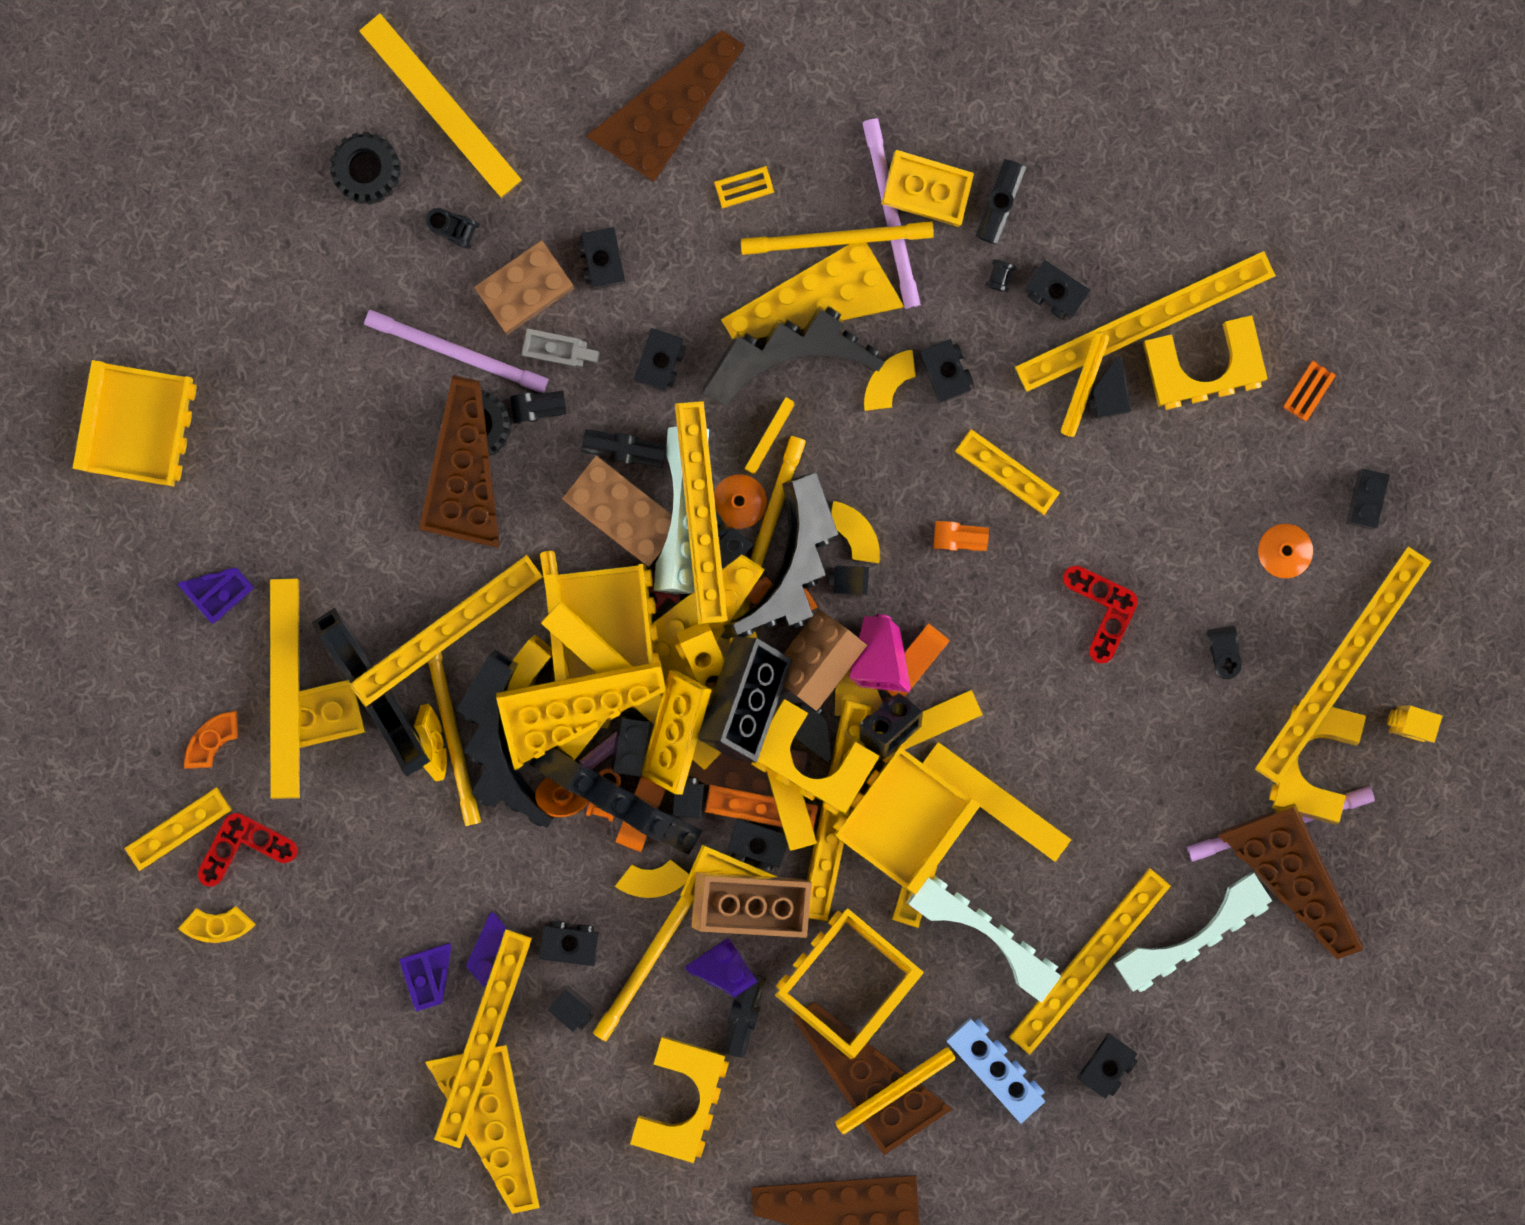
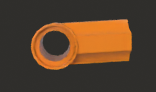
[933,521,989,551]

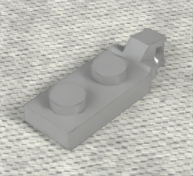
[521,329,600,367]

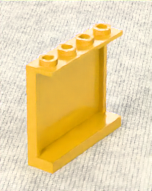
[73,360,197,487]
[544,564,661,682]
[833,746,981,895]

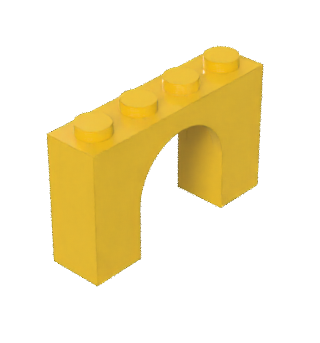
[1143,315,1268,410]
[508,634,609,759]
[751,699,879,815]
[1269,699,1366,825]
[630,1036,729,1163]

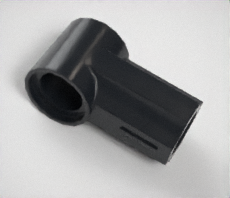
[510,391,567,424]

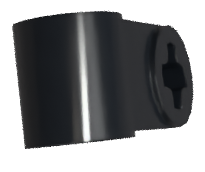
[425,208,480,250]
[1207,625,1242,679]

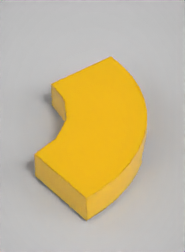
[864,350,916,411]
[831,501,880,564]
[414,703,447,781]
[615,859,689,898]
[178,906,256,943]

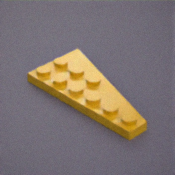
[721,243,904,340]
[652,554,765,684]
[496,662,666,770]
[425,1044,540,1214]

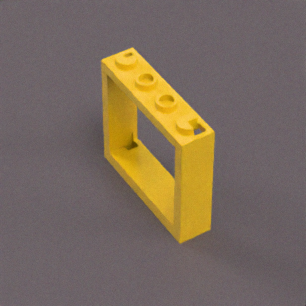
[775,908,924,1059]

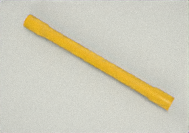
[741,221,934,255]
[733,436,806,619]
[427,652,481,826]
[593,896,694,1042]

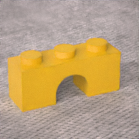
[1387,706,1443,742]

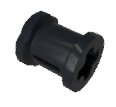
[985,259,1016,293]

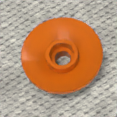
[714,474,767,529]
[1258,524,1313,578]
[535,777,589,817]

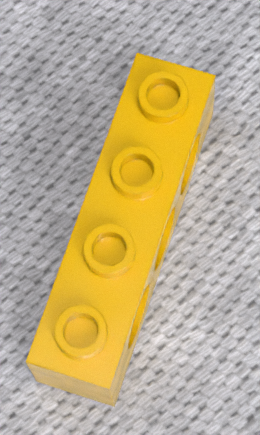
[675,624,725,707]

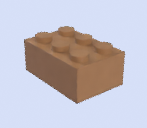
[474,240,575,335]
[784,609,867,711]

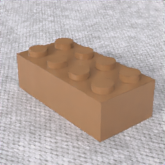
[562,456,672,568]
[691,872,812,938]

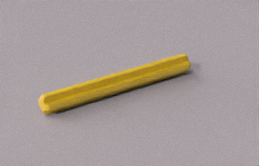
[835,1047,955,1134]

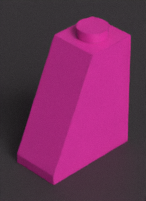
[849,614,911,692]

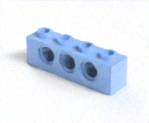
[946,1017,1046,1123]

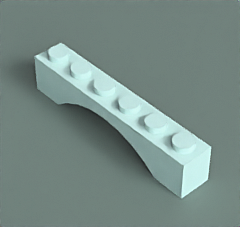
[654,426,709,595]
[1113,872,1272,992]
[906,876,1061,1003]

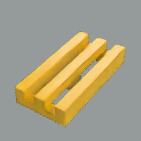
[714,166,774,209]

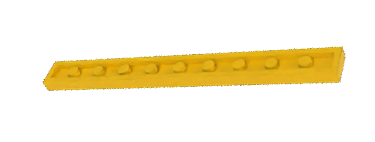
[1015,251,1276,392]
[1255,547,1431,785]

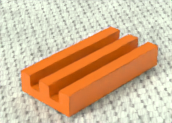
[1283,361,1336,422]

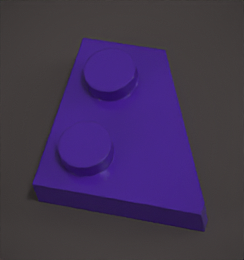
[177,567,255,624]
[466,911,507,988]
[685,937,758,997]
[399,942,452,1012]

